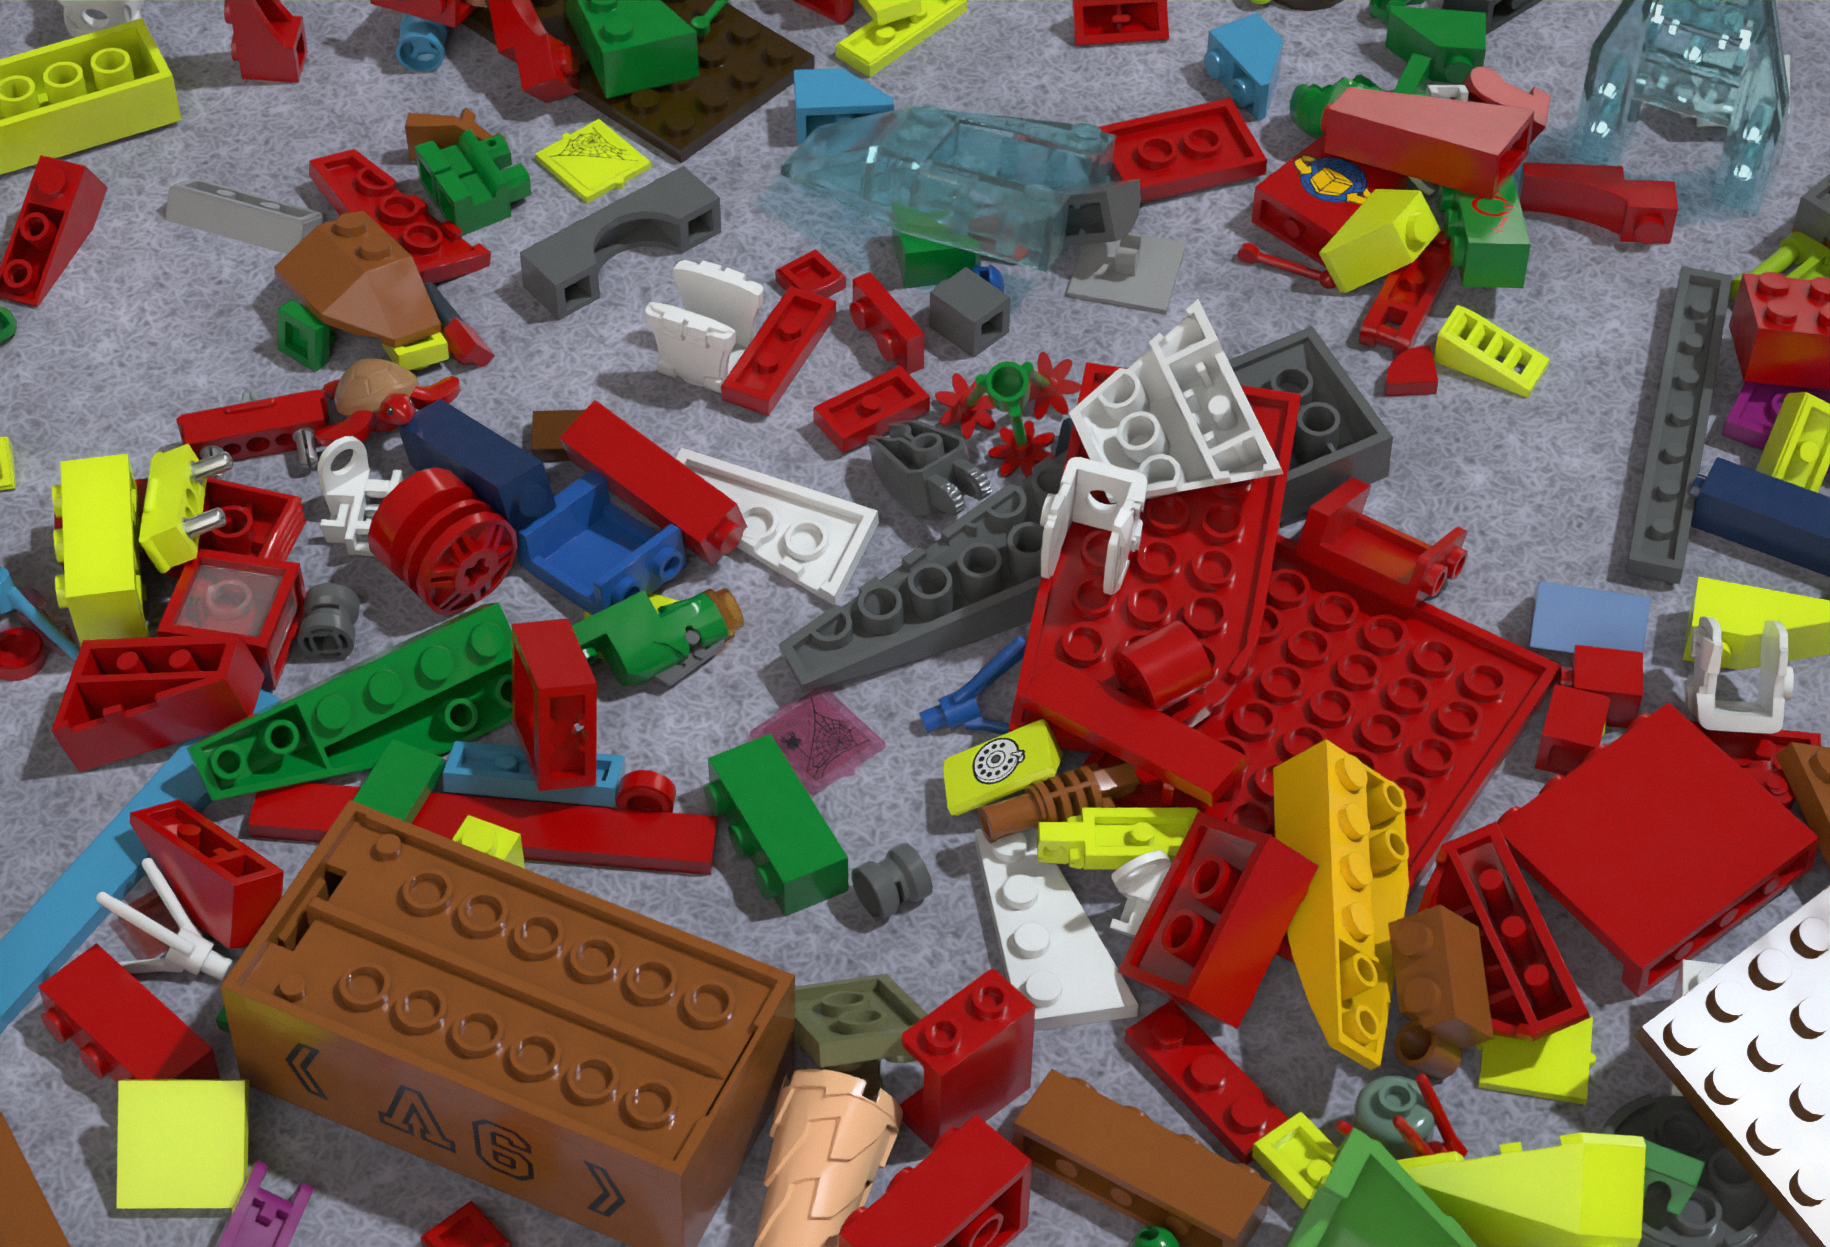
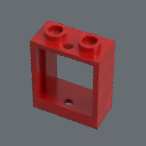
[511,618,597,792]

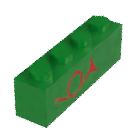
[1433,174,1531,288]

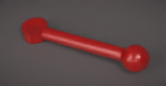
[1237,243,1336,289]

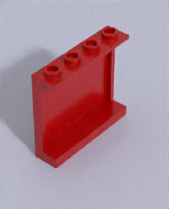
[1497,702,1819,997]

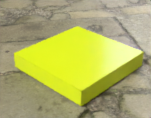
[116,1079,249,1209]

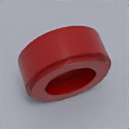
[0,627,47,681]
[616,770,676,813]

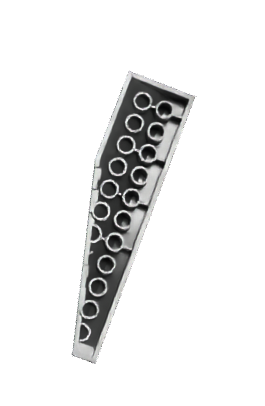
[779,326,1393,692]

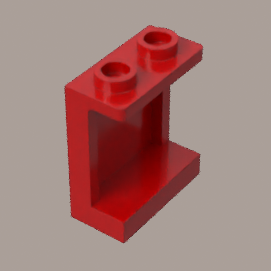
[1294,477,1468,610]
[899,969,1035,1150]

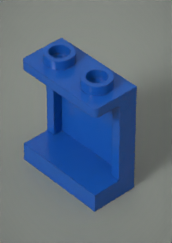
[516,470,687,615]

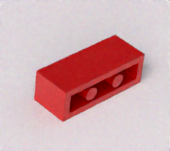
[38,943,221,1090]

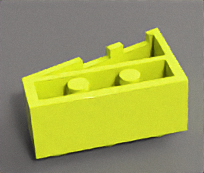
[52,454,151,646]

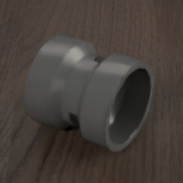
[298,583,360,659]
[851,843,933,921]

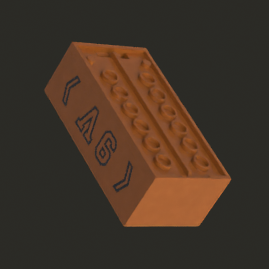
[220,800,795,1247]

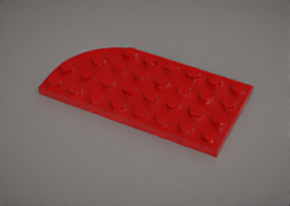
[1008,362,1301,752]

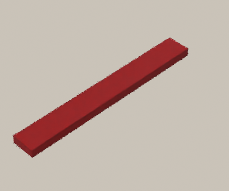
[247,782,719,875]

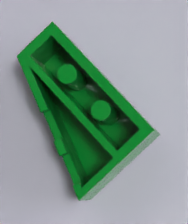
[563,0,699,98]

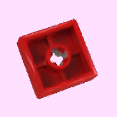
[166,477,306,579]

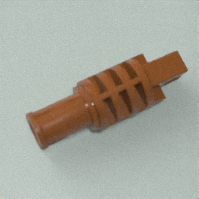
[978,762,1139,843]

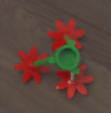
[935,352,1081,478]

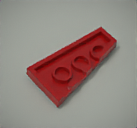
[309,149,491,283]

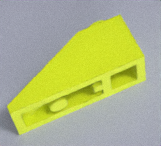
[1682,577,1830,670]

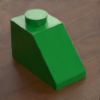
[1385,6,1486,84]

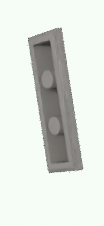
[166,178,326,254]

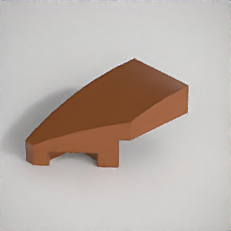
[405,108,506,161]

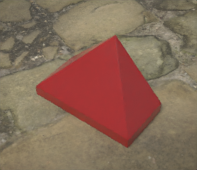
[1072,0,1170,46]

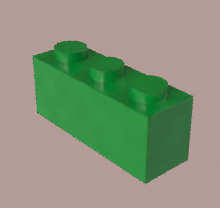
[703,733,849,917]

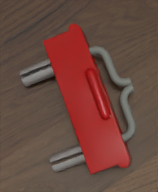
[176,389,330,480]

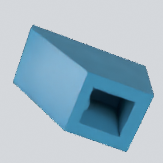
[1204,13,1283,121]

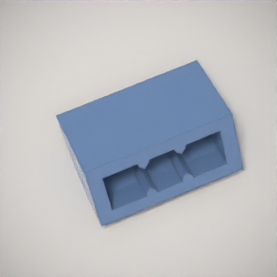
[1529,581,1651,653]

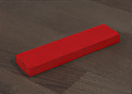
[1020,658,1246,807]

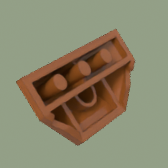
[274,210,441,348]

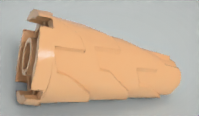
[754,1069,903,1247]

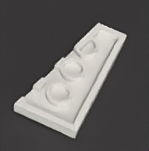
[676,448,879,605]
[975,828,1139,1031]

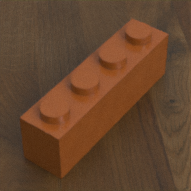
[1012,1068,1272,1247]

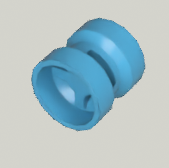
[396,13,448,71]

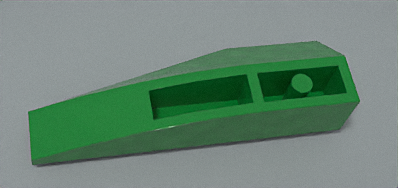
[186,602,512,801]

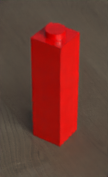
[559,400,748,566]

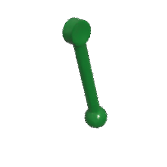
[691,0,729,36]

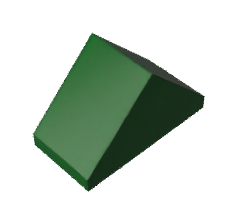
[892,201,982,289]

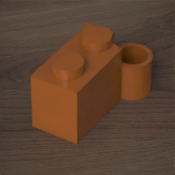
[1388,905,1494,1080]

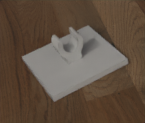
[1067,232,1186,314]

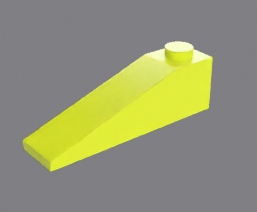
[1396,1132,1646,1247]

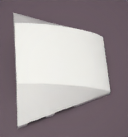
[1069,299,1284,503]

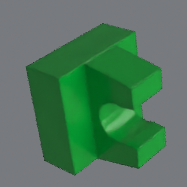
[278,299,337,372]
[1643,1139,1705,1216]

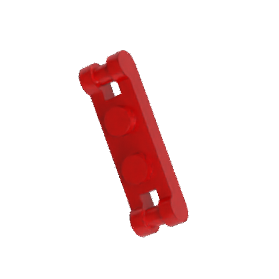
[1358,231,1455,356]

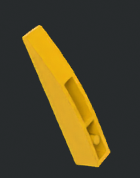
[1273,739,1409,1070]

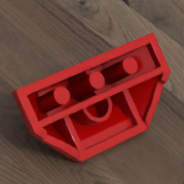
[1417,822,1591,1042]

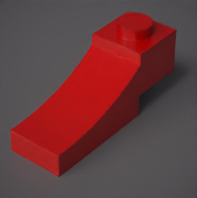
[488,0,580,103]
[1517,162,1678,244]

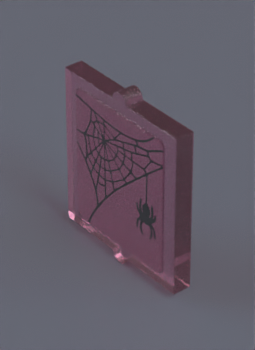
[750,686,885,796]

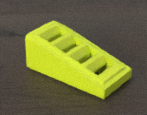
[1434,305,1550,398]

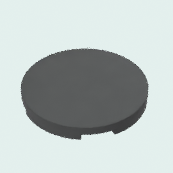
[1600,1094,1779,1247]

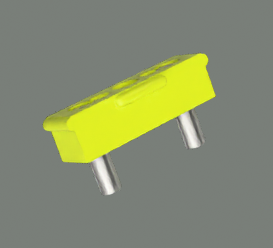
[138,444,233,573]

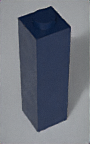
[397,399,556,531]
[1689,457,1830,577]

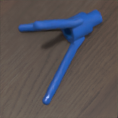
[919,636,1027,735]

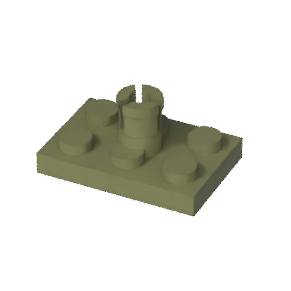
[795,974,928,1097]

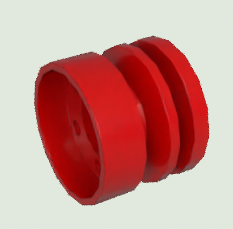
[368,467,518,615]

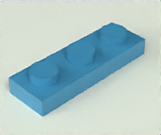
[443,741,625,807]

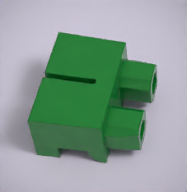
[415,129,532,236]

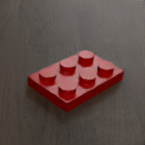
[1094,98,1267,203]

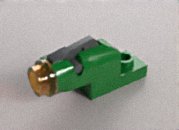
[572,588,744,687]

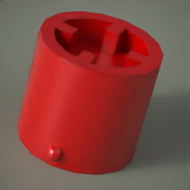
[1113,618,1213,712]

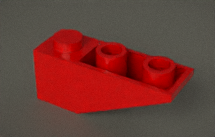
[0,155,108,307]

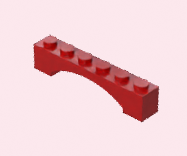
[224,0,308,83]

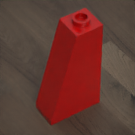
[1321,87,1535,199]

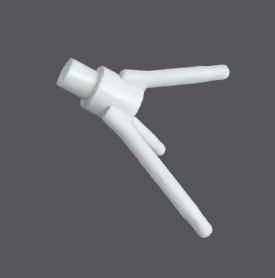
[96,858,233,982]

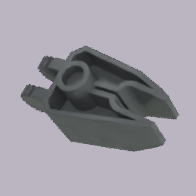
[867,420,992,517]

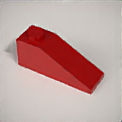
[129,799,284,949]

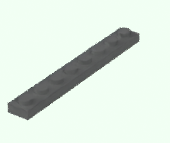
[1625,266,1732,584]

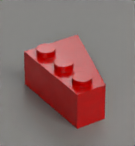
[51,634,265,772]

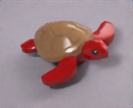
[314,358,461,447]

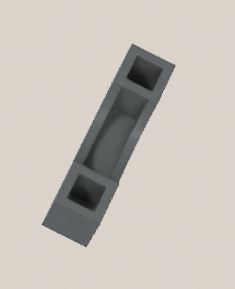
[520,166,721,320]

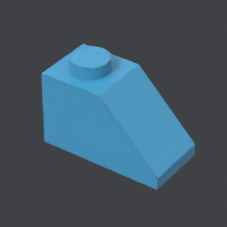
[794,68,894,144]

